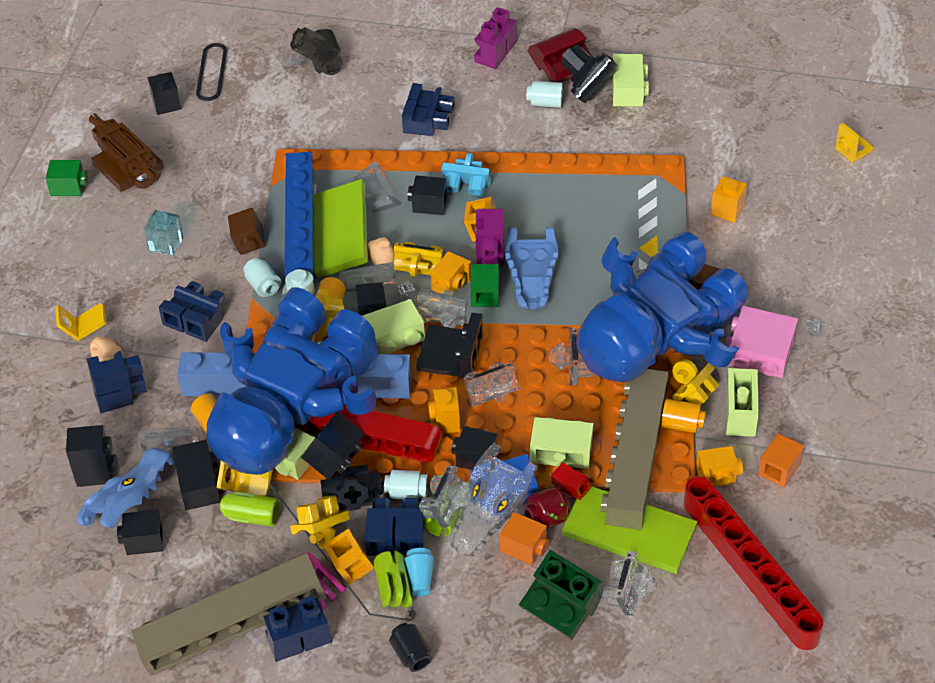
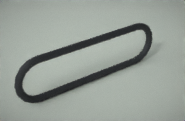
[196,43,227,101]

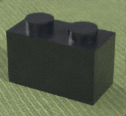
[301,412,365,480]
[66,425,118,487]
[172,439,223,511]

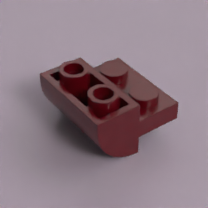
[527,28,591,82]

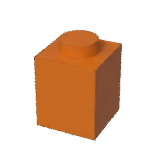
[758,433,804,488]
[500,512,549,566]

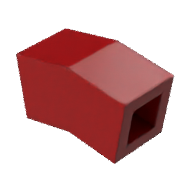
[551,462,591,500]

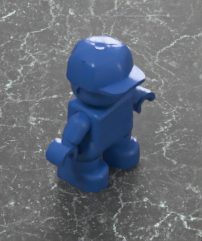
[576,232,748,382]
[206,287,378,475]

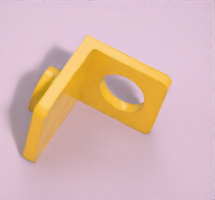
[835,123,874,163]
[55,303,106,341]
[217,461,272,496]

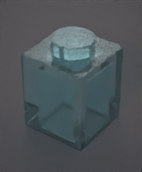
[144,210,184,255]

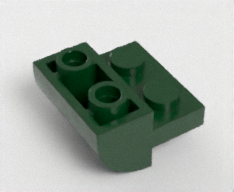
[519,550,604,640]

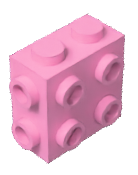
[725,306,798,378]

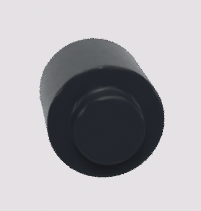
[389,623,432,672]

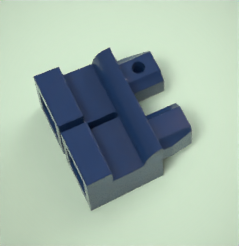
[402,83,455,136]
[159,281,226,342]
[86,351,147,414]
[364,498,424,556]
[263,596,332,662]

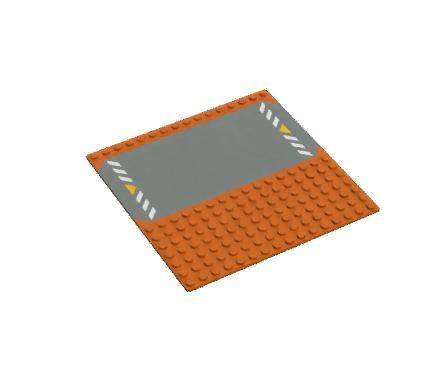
[225,149,695,493]

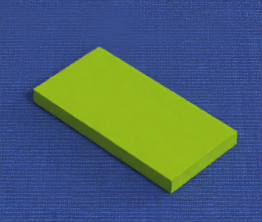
[314,179,368,278]
[562,486,697,574]

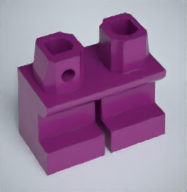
[474,7,517,69]
[475,209,504,266]

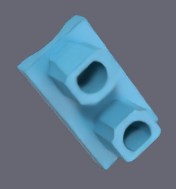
[442,152,492,197]

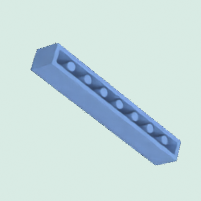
[177,352,411,399]

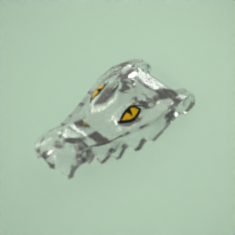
[449,442,538,557]

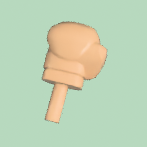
[367,237,394,269]
[90,336,122,362]

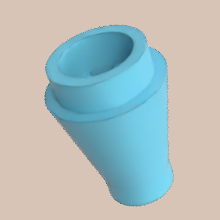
[404,548,434,596]

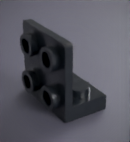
[416,313,483,379]

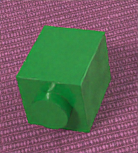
[45,160,88,196]
[471,264,499,307]

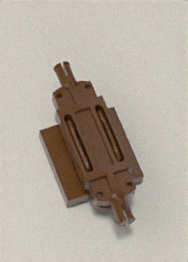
[89,113,164,192]

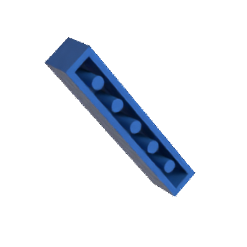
[285,152,315,290]

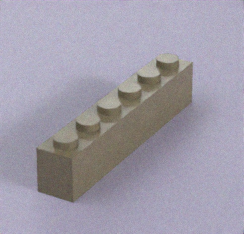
[601,369,668,530]
[132,553,327,676]

